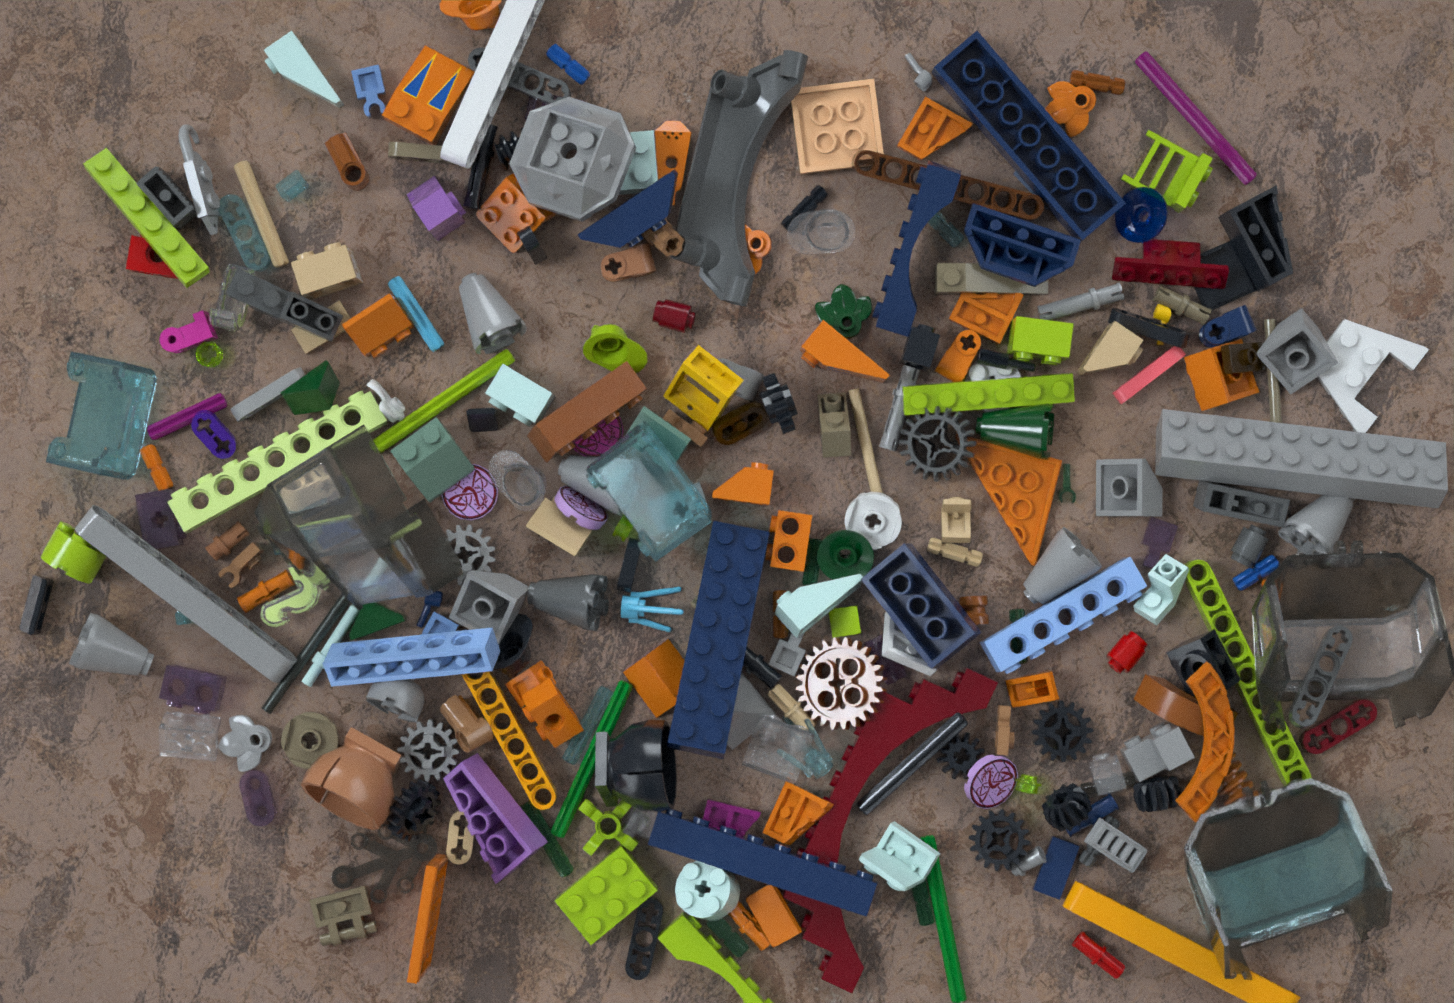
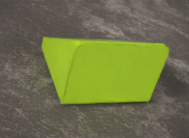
[829,605,861,638]

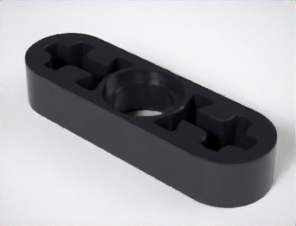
[1108,308,1191,348]
[625,897,663,980]

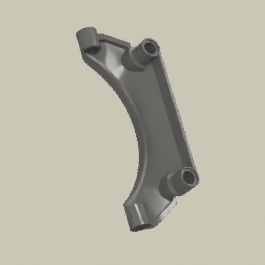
[670,50,808,307]

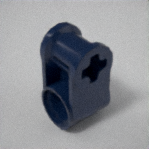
[1198,305,1257,348]

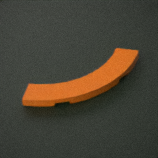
[1175,662,1235,823]

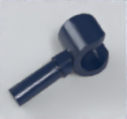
[416,590,443,628]

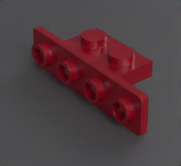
[1112,238,1229,289]

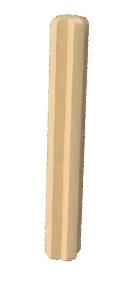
[234,160,289,268]

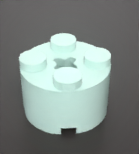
[675,861,740,921]

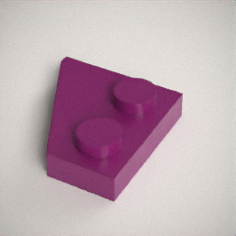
[703,799,761,837]

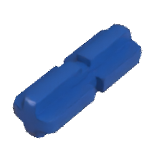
[546,44,590,85]
[1232,555,1280,591]

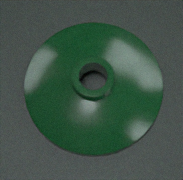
[817,530,874,580]

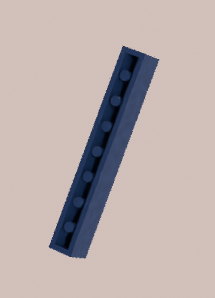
[648,809,878,917]

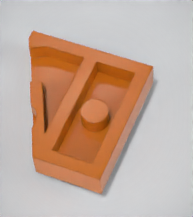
[948,293,1024,344]

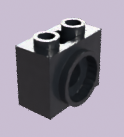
[1166,629,1241,697]

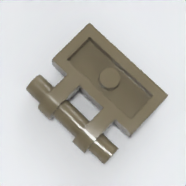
[309,885,378,946]

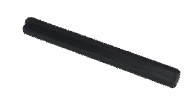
[857,712,968,815]

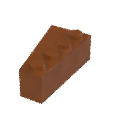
[527,361,647,463]

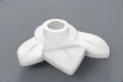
[367,379,405,423]

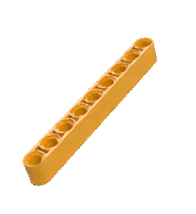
[1062,881,1301,1003]

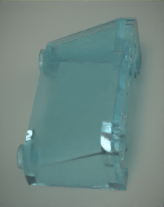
[46,351,157,480]
[586,421,712,562]

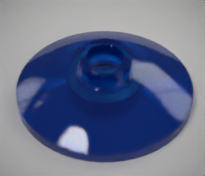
[1115,187,1168,243]

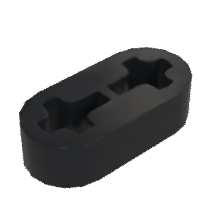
[517,226,548,265]
[616,537,643,593]

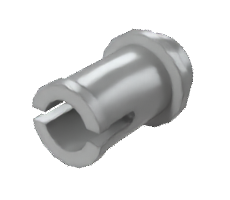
[1011,846,1047,876]

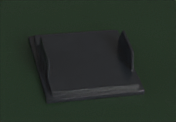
[1194,241,1257,310]

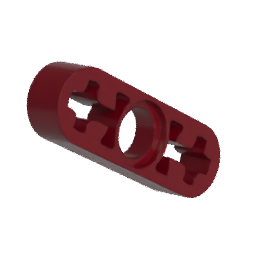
[1300,699,1377,754]

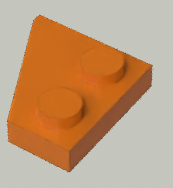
[897,96,973,161]
[762,781,833,846]

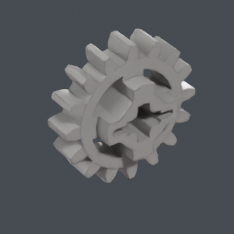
[434,524,496,586]
[397,719,460,782]

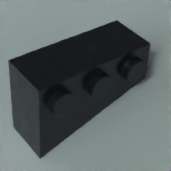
[1218,185,1293,292]

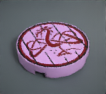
[441,464,498,520]
[554,486,608,530]
[964,754,1018,809]

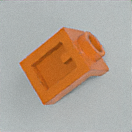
[505,661,556,708]

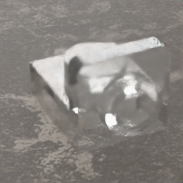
[1088,753,1126,797]
[622,807,658,839]

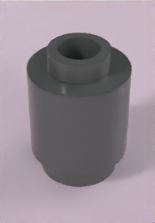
[1230,524,1269,568]

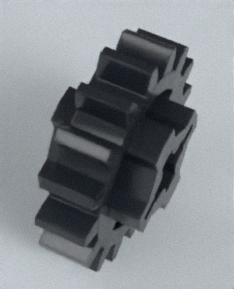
[760,373,798,434]
[1030,700,1094,762]
[387,779,441,842]
[969,809,1032,872]

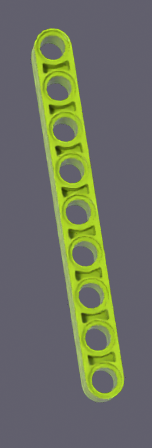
[1184,560,1311,792]

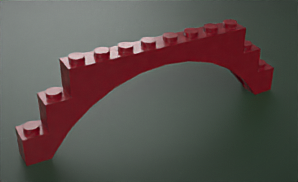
[780,667,998,993]

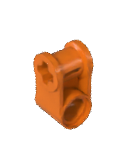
[935,330,981,382]

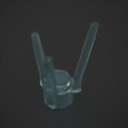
[777,716,833,779]

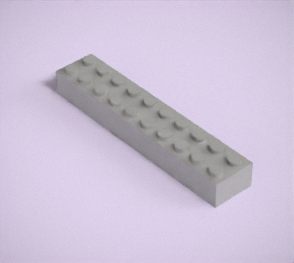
[1155,409,1448,509]

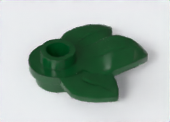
[815,284,872,338]

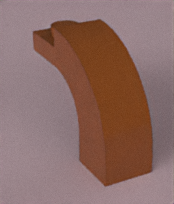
[1134,674,1238,736]

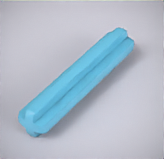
[388,276,444,352]

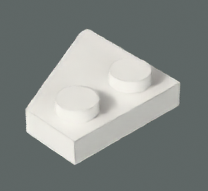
[882,612,937,676]

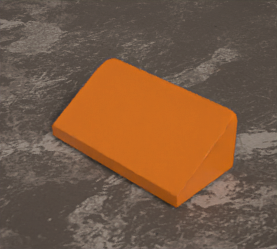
[746,885,802,947]

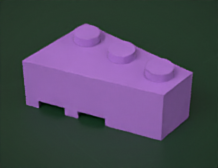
[406,176,466,241]

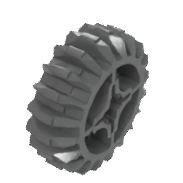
[899,406,976,482]

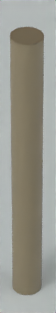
[1264,319,1282,423]

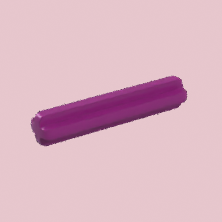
[147,393,228,440]

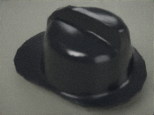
[493,614,533,678]

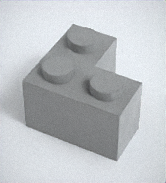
[1120,722,1195,782]

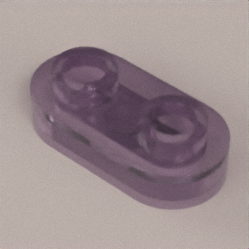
[239,769,276,826]

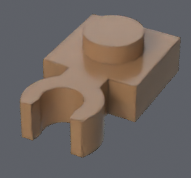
[663,409,708,448]
[994,705,1014,755]

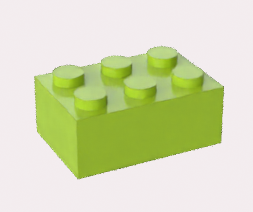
[555,844,658,945]

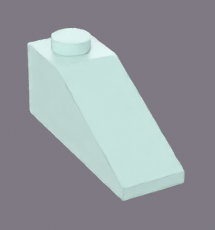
[264,31,344,108]
[775,574,863,638]

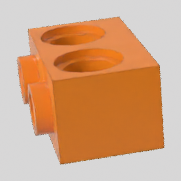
[765,510,812,572]

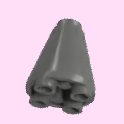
[527,574,609,631]

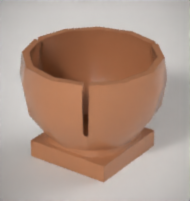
[301,727,401,830]

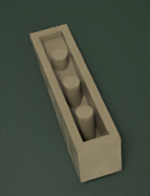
[935,263,1048,295]

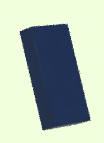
[1032,836,1080,900]

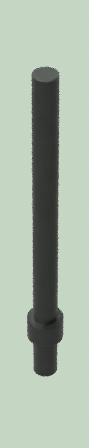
[262,568,368,714]

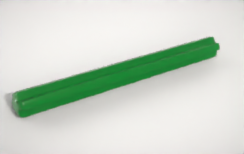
[551,680,633,838]
[920,835,967,1003]

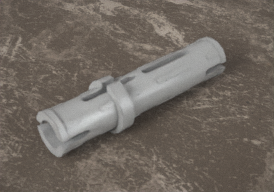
[1037,282,1124,320]
[879,365,920,452]

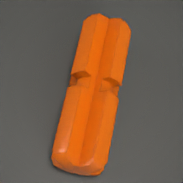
[140,444,173,492]

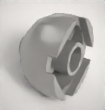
[366,679,424,723]

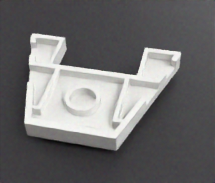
[1317,320,1429,433]

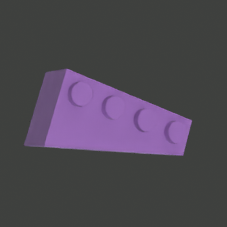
[443,753,548,884]

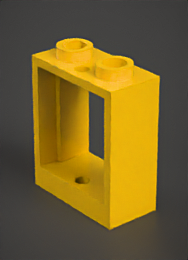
[663,345,744,431]

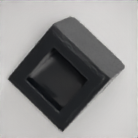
[466,408,498,432]

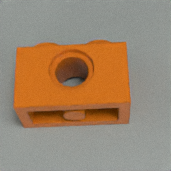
[521,678,584,748]

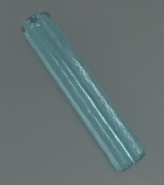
[562,686,613,765]

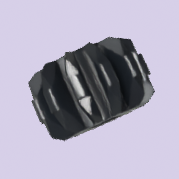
[936,732,985,780]
[1133,775,1182,812]
[1041,783,1092,832]

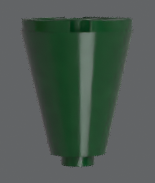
[976,403,1055,460]

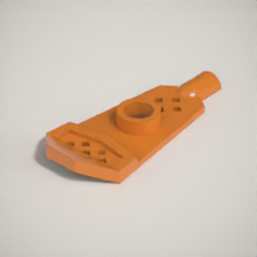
[655,121,691,206]

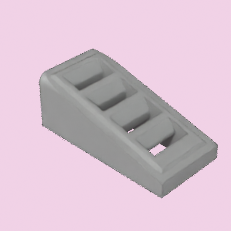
[1084,817,1147,873]

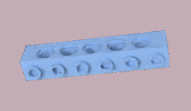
[979,557,1147,674]
[323,627,500,687]

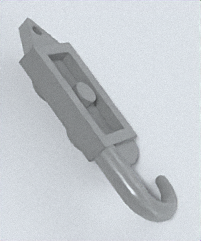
[178,124,221,235]

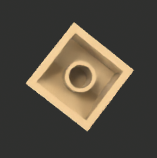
[1076,321,1143,375]
[526,496,594,556]

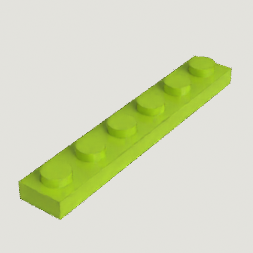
[83,148,210,288]
[902,373,1075,415]

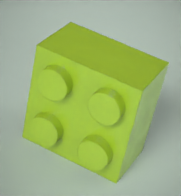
[1007,316,1074,366]

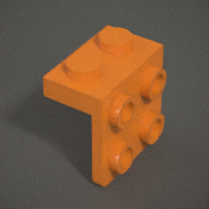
[476,173,557,253]

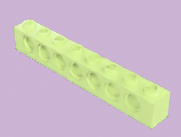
[167,390,387,534]

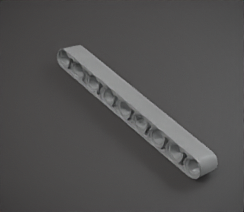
[75,505,297,683]

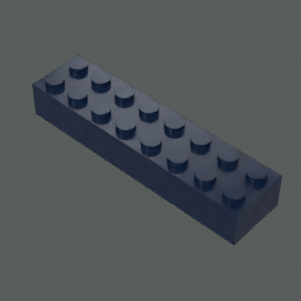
[931,31,1126,242]
[667,520,769,759]

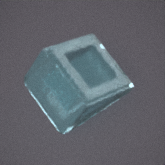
[276,170,309,202]

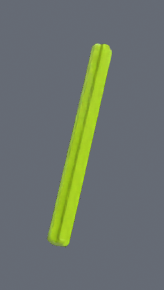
[369,349,515,455]

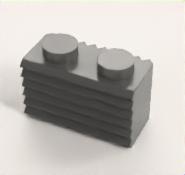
[136,167,197,230]

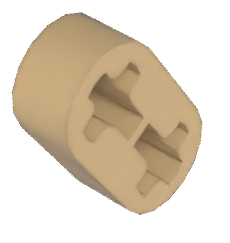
[446,811,475,865]

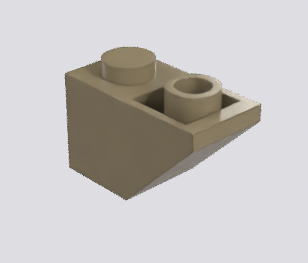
[817,392,851,458]

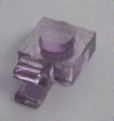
[1141,517,1178,569]

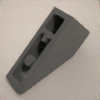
[1193,480,1290,528]

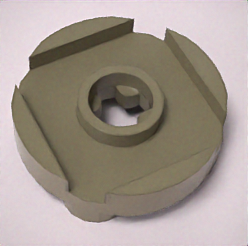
[281,712,340,769]

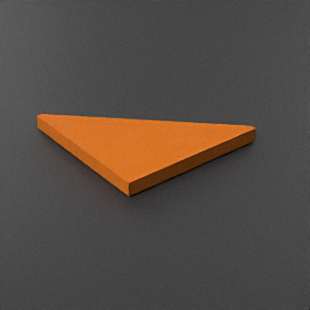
[955,434,1062,566]

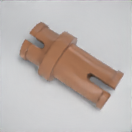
[205,521,250,562]

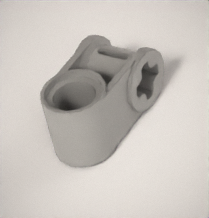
[718,358,764,402]

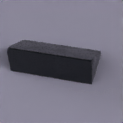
[19,575,54,635]

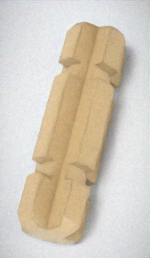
[927,538,983,567]

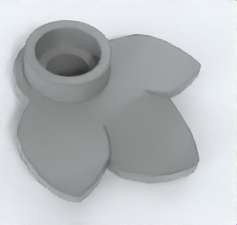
[218,715,272,772]

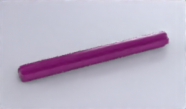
[1135,51,1257,185]

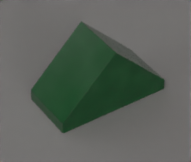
[280,360,340,415]
[349,598,407,640]

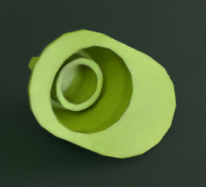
[583,324,647,373]

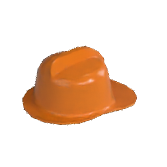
[439,0,502,31]

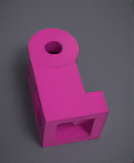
[159,310,218,353]

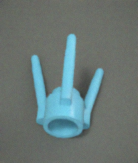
[621,587,684,632]

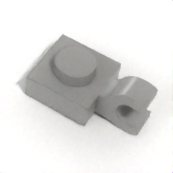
[768,633,806,676]

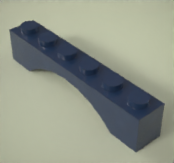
[872,160,961,337]

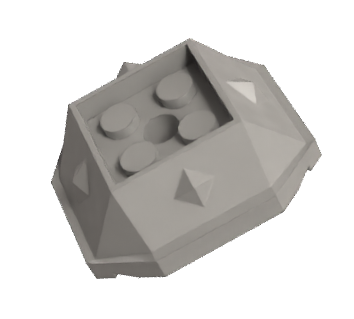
[509,97,636,222]

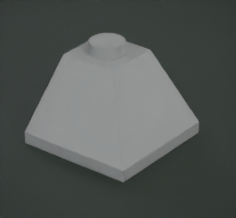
[1257,308,1338,394]
[1096,459,1163,517]
[449,570,529,644]
[727,672,776,750]

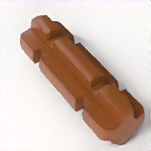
[1069,70,1125,95]

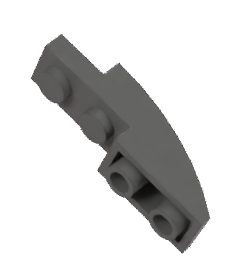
[224,268,343,342]

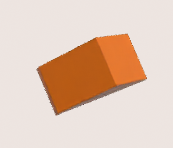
[1005,670,1059,708]

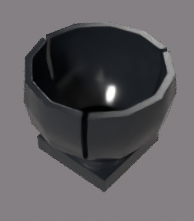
[595,719,677,812]

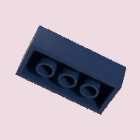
[861,543,982,669]

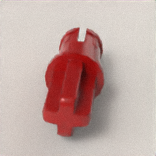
[1072,932,1125,979]

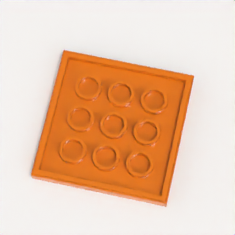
[407,853,448,984]

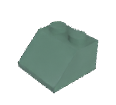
[625,406,692,470]
[391,417,476,503]

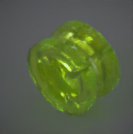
[195,341,223,368]
[612,514,636,542]

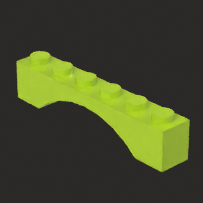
[658,912,774,1003]

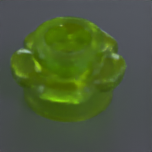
[1015,774,1042,795]

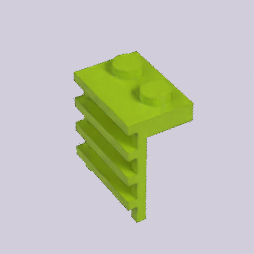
[1121,130,1213,213]

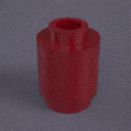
[652,299,696,333]

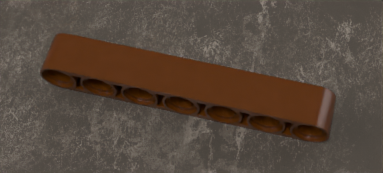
[852,150,1044,220]

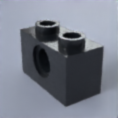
[899,324,940,372]

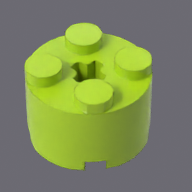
[40,521,107,584]

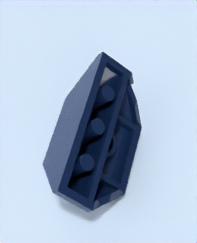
[578,169,678,248]
[964,203,1081,287]

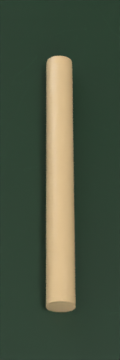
[848,388,882,493]

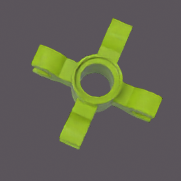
[578,799,639,856]

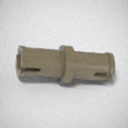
[1152,284,1211,325]

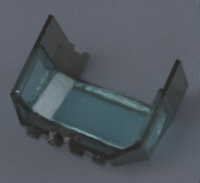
[1184,778,1393,980]

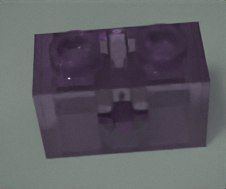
[135,489,187,550]

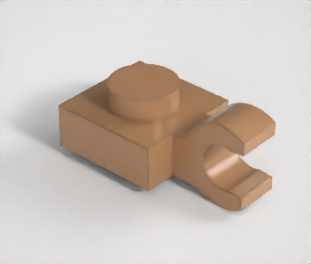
[218,542,265,588]

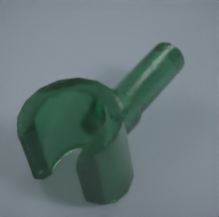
[1057,464,1076,504]

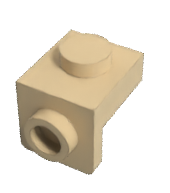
[941,497,971,543]

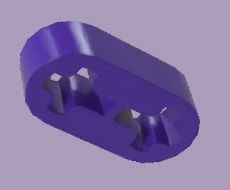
[191,410,237,459]

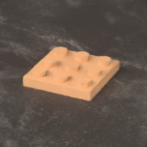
[791,79,884,175]

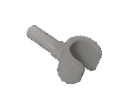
[904,53,932,92]

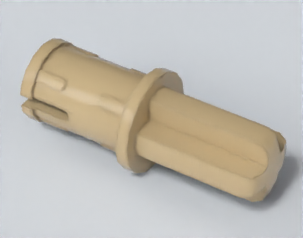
[768,684,817,735]

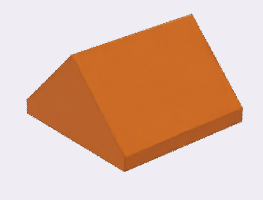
[623,639,685,718]

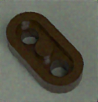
[712,402,768,445]

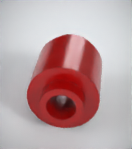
[1106,631,1148,674]

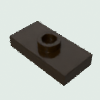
[1221,342,1266,374]

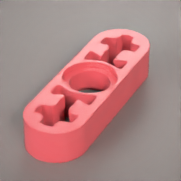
[1112,346,1186,404]

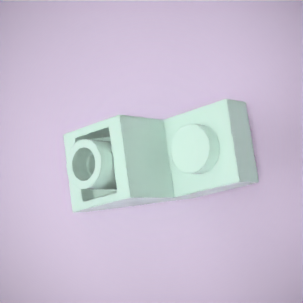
[1133,554,1189,625]

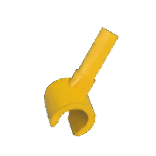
[1153,304,1171,345]

